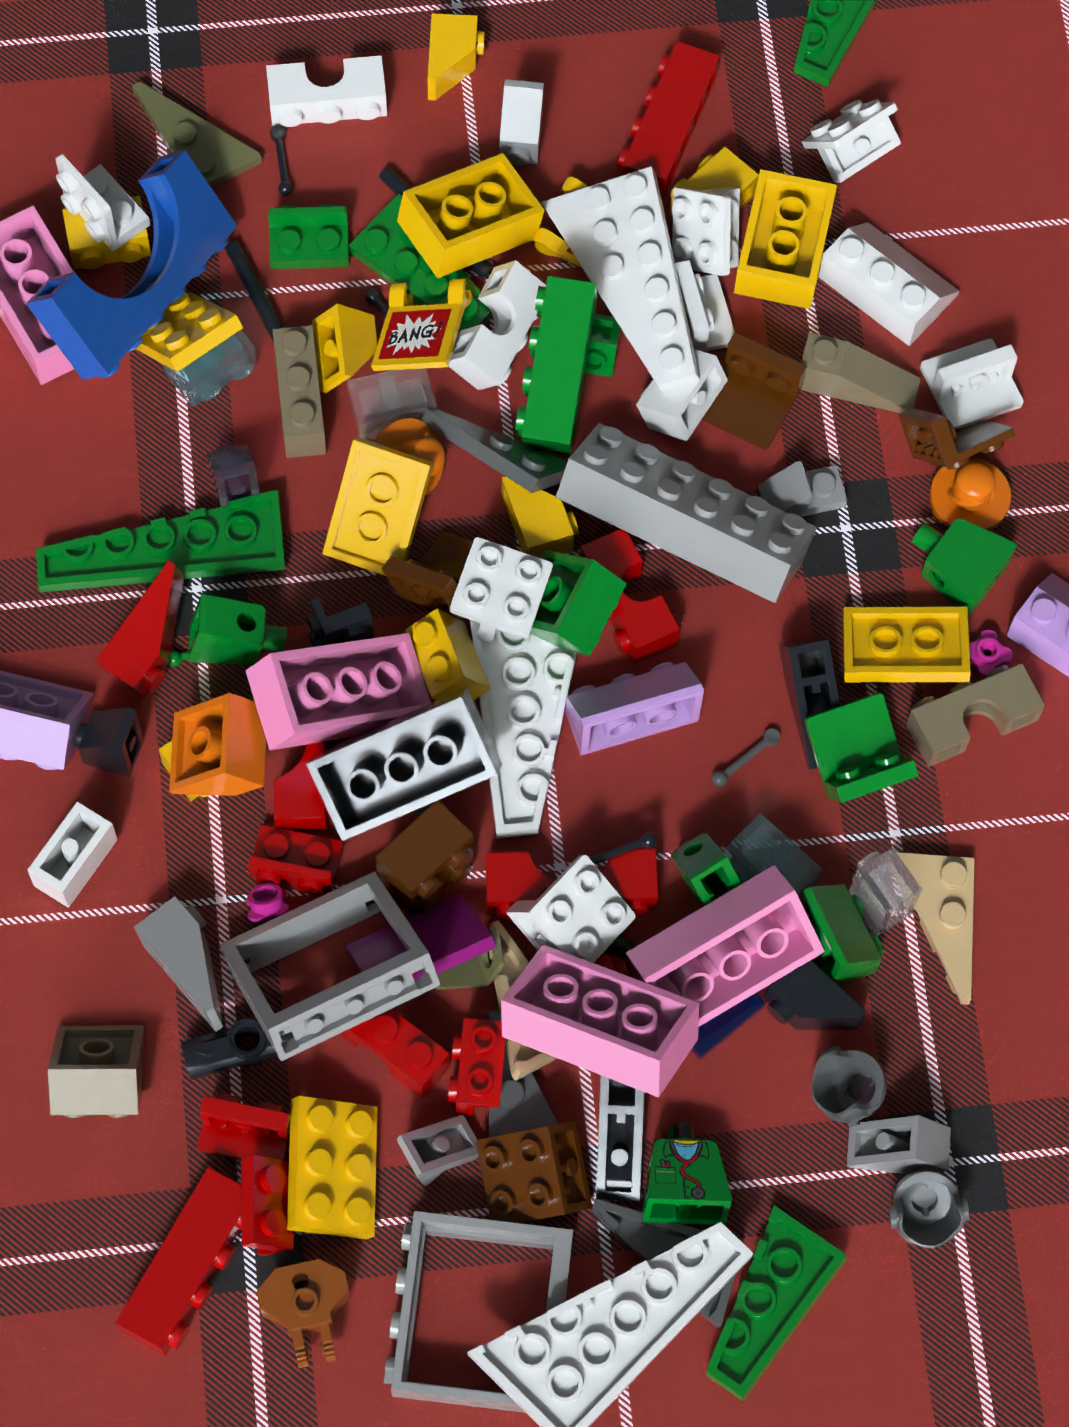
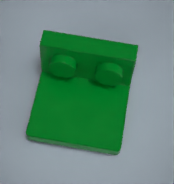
[804,693,919,803]

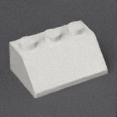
[818,222,959,346]

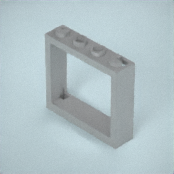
[219,871,440,1061]
[384,1211,573,1413]

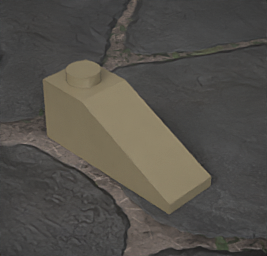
[801,332,921,413]

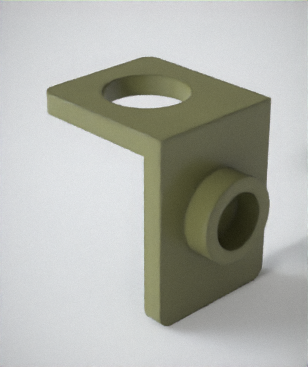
[436,927,505,990]

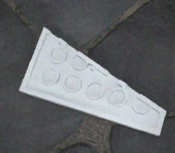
[541,166,700,392]
[469,619,577,839]
[468,1222,753,1427]

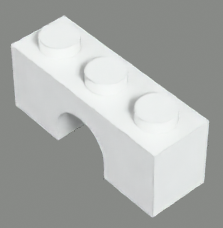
[266,56,387,127]
[449,260,546,390]

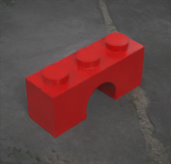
[580,529,680,665]
[339,975,450,1100]

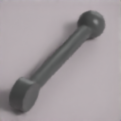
[711,728,780,787]

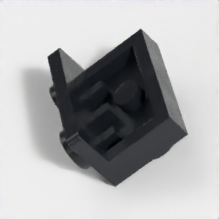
[306,597,374,647]

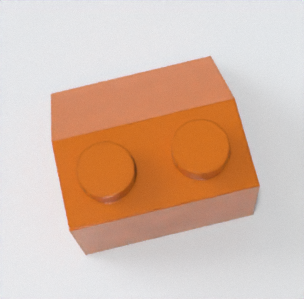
[169,693,266,796]

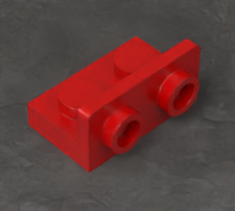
[248,825,344,895]

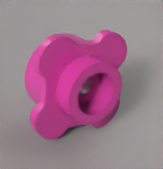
[969,630,1012,676]
[246,883,290,922]

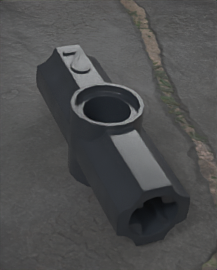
[181,1018,293,1080]

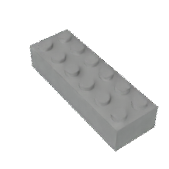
[556,423,817,603]

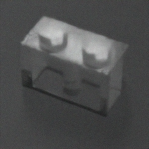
[347,368,437,440]
[849,848,922,936]

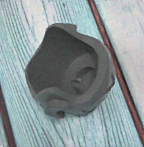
[811,1046,887,1127]
[888,1169,969,1248]

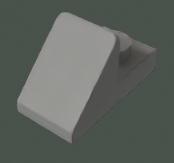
[758,461,847,517]
[396,1114,479,1186]

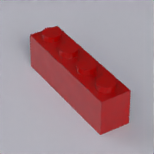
[617,41,720,200]
[115,1167,242,1356]

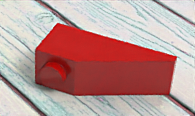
[95,560,184,697]

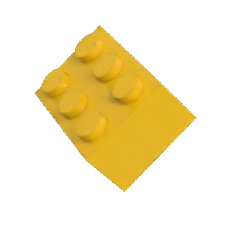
[397,153,544,279]
[734,169,837,309]

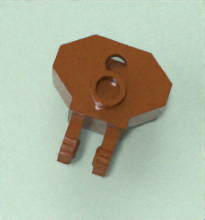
[257,1259,350,1369]

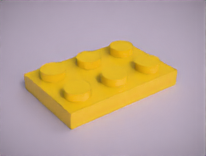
[136,292,243,372]
[322,437,434,576]
[843,607,970,683]
[287,1096,377,1240]

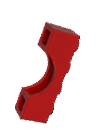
[274,741,330,832]
[485,849,658,920]

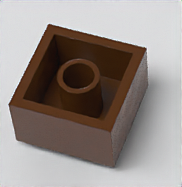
[375,800,474,916]

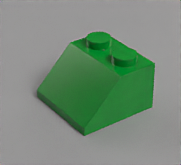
[530,549,627,656]
[800,884,883,987]

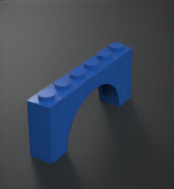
[26,150,237,380]

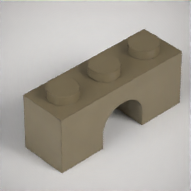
[273,325,326,458]
[906,664,1045,767]

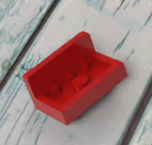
[448,1018,506,1117]
[197,1093,291,1160]
[241,1155,294,1256]

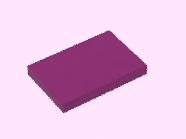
[345,894,496,980]

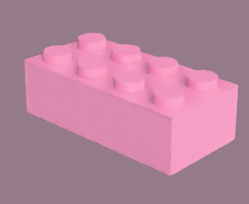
[0,205,74,385]
[246,633,431,750]
[626,865,825,1027]
[501,945,699,1097]

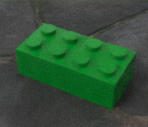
[515,276,597,454]

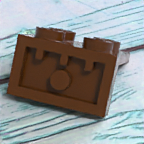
[701,332,807,450]
[898,408,1015,470]
[381,532,473,619]
[476,1121,593,1223]

